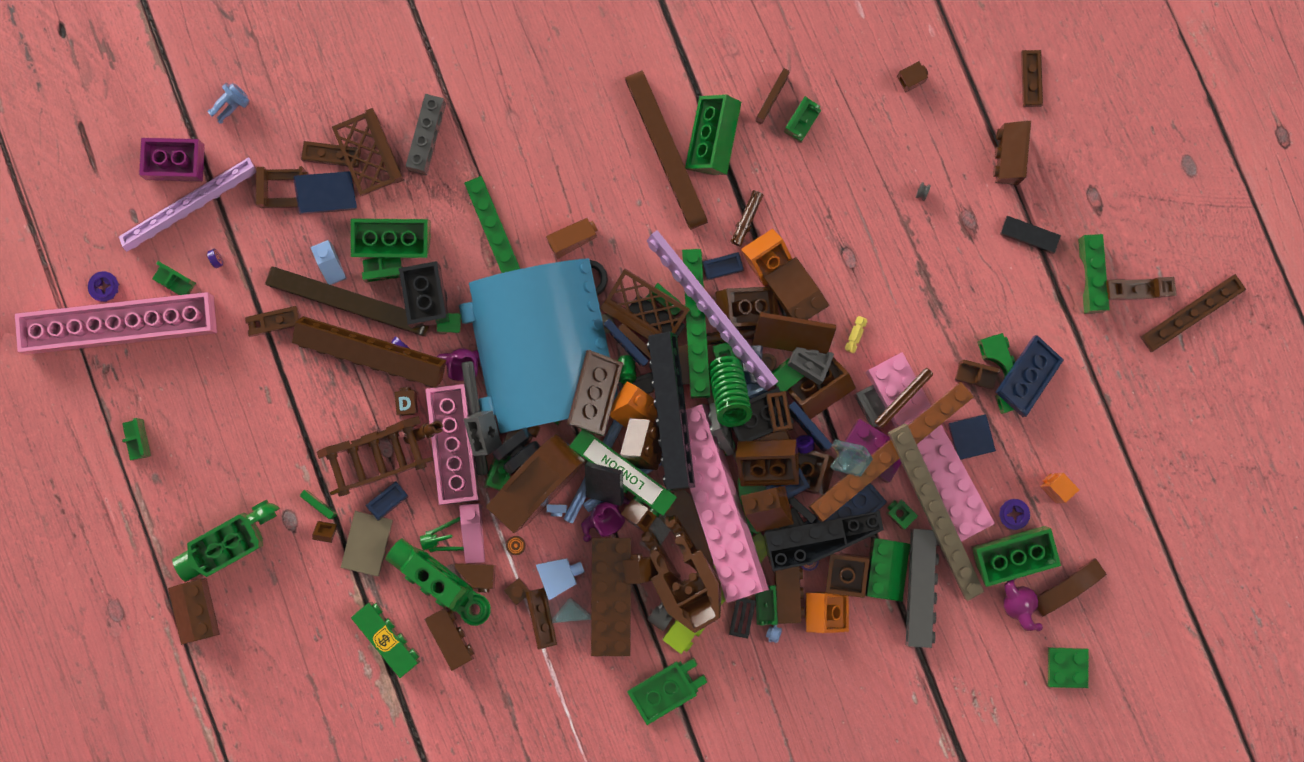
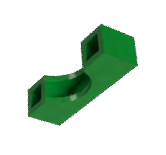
[1078,234,1109,314]
[977,333,1015,414]

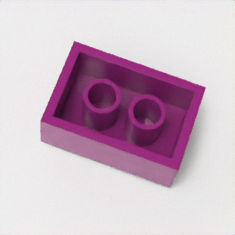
[139,138,205,182]
[838,419,902,483]

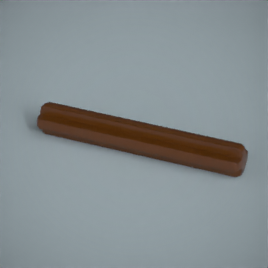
[875,368,933,428]

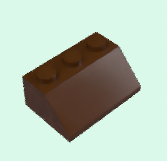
[993,120,1031,185]
[787,357,856,420]
[736,440,799,486]
[168,578,220,645]

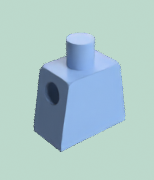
[536,558,585,600]

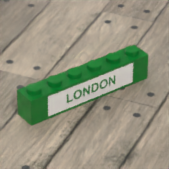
[570,430,677,517]

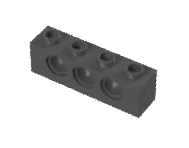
[406,94,446,176]

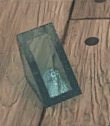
[552,597,591,623]

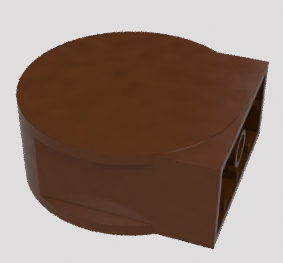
[486,434,585,533]

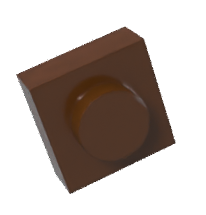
[312,521,337,543]
[504,578,530,605]

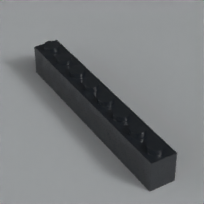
[647,332,695,491]

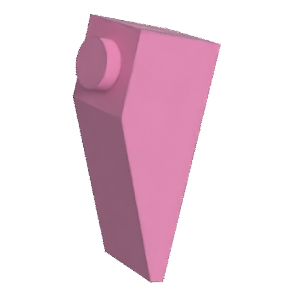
[460,504,485,564]

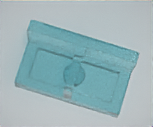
[830,440,873,477]

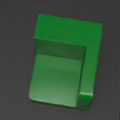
[437,313,461,334]

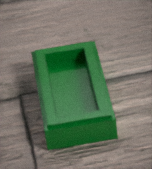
[300,490,337,519]

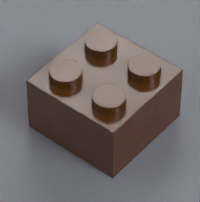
[620,418,662,470]
[826,552,869,598]

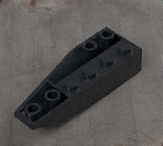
[763,511,884,571]

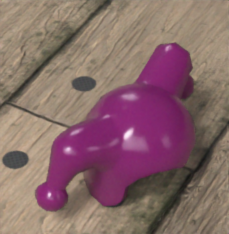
[437,348,480,381]
[581,496,631,542]
[1003,579,1043,631]

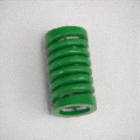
[709,356,752,427]

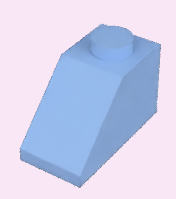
[310,240,347,285]

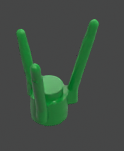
[420,517,464,552]

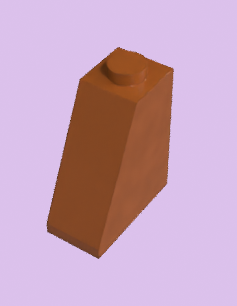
[546,218,598,259]

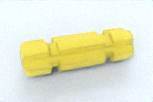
[845,316,868,353]

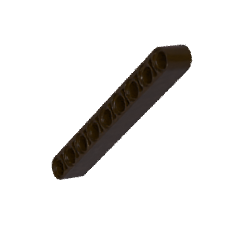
[265,266,429,337]

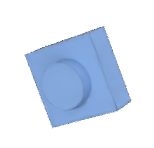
[746,384,768,399]
[547,504,567,517]

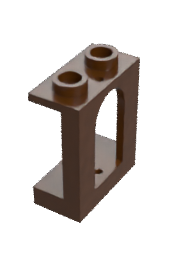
[256,166,309,208]

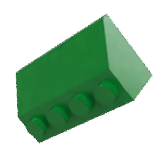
[685,94,742,175]
[351,219,431,258]
[971,526,1061,587]

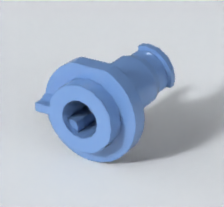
[207,83,250,124]

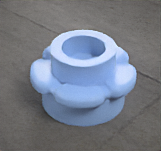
[766,625,782,643]

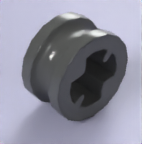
[915,182,931,201]

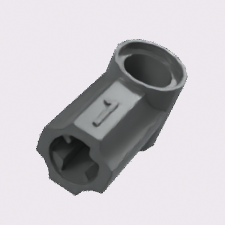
[647,602,673,631]

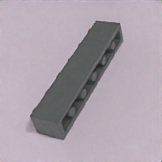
[905,529,939,648]

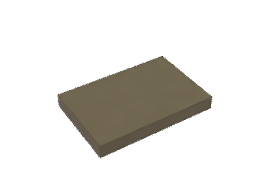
[341,511,393,577]

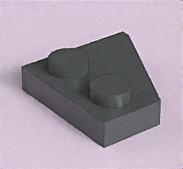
[788,348,834,385]

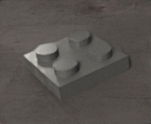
[708,403,735,456]

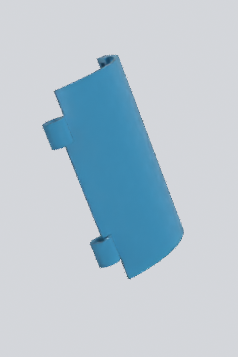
[459,258,618,434]

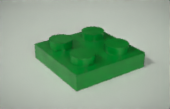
[1048,647,1089,688]

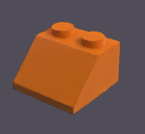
[741,228,792,286]
[609,381,658,428]
[806,592,849,633]

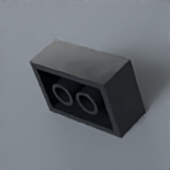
[399,261,450,329]
[731,387,794,442]

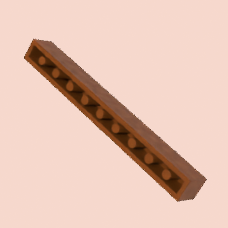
[808,382,974,522]

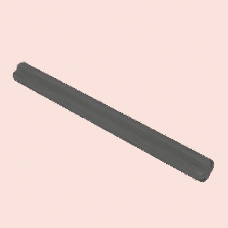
[462,361,488,475]

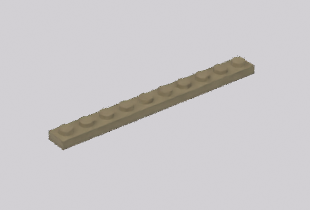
[888,423,984,601]

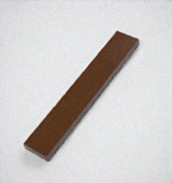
[1140,274,1246,352]

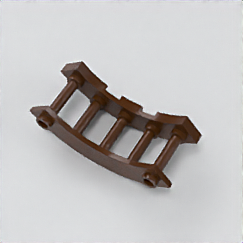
[317,416,433,497]

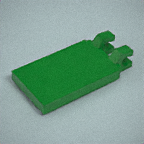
[627,657,708,725]

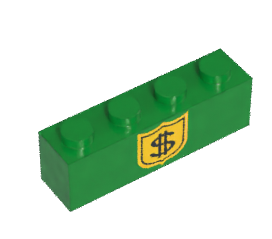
[351,602,420,678]

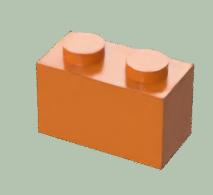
[1040,472,1080,504]

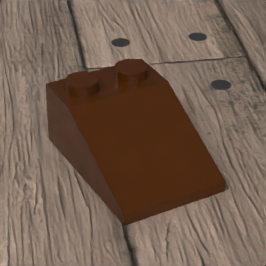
[764,257,830,320]
[715,287,779,329]
[798,451,837,496]

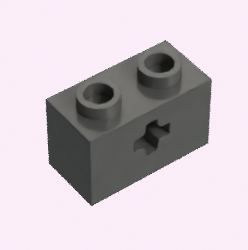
[464,411,502,456]

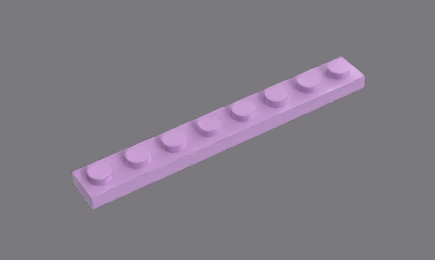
[119,157,256,252]

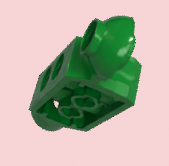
[172,500,281,582]
[385,538,491,626]

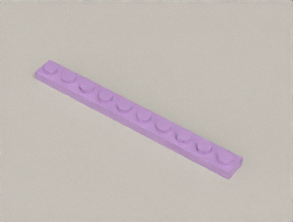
[647,230,778,391]

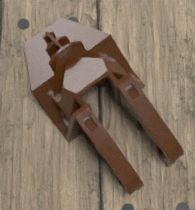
[641,515,722,633]

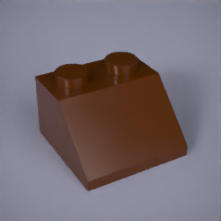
[741,486,794,532]

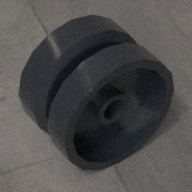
[493,427,541,476]

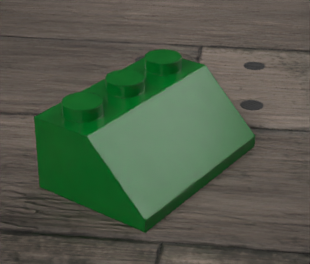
[865,538,910,601]

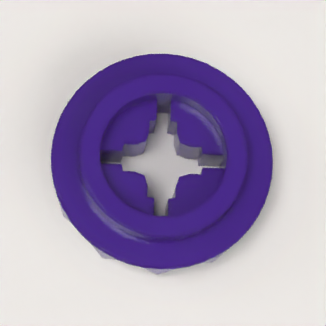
[88,271,120,302]
[999,499,1030,530]

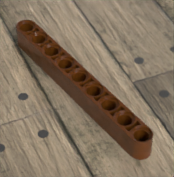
[625,70,708,230]

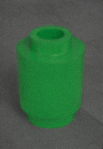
[618,355,636,385]

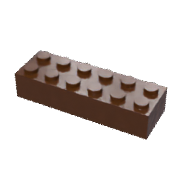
[591,538,631,656]

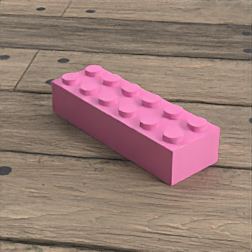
[426,384,480,505]

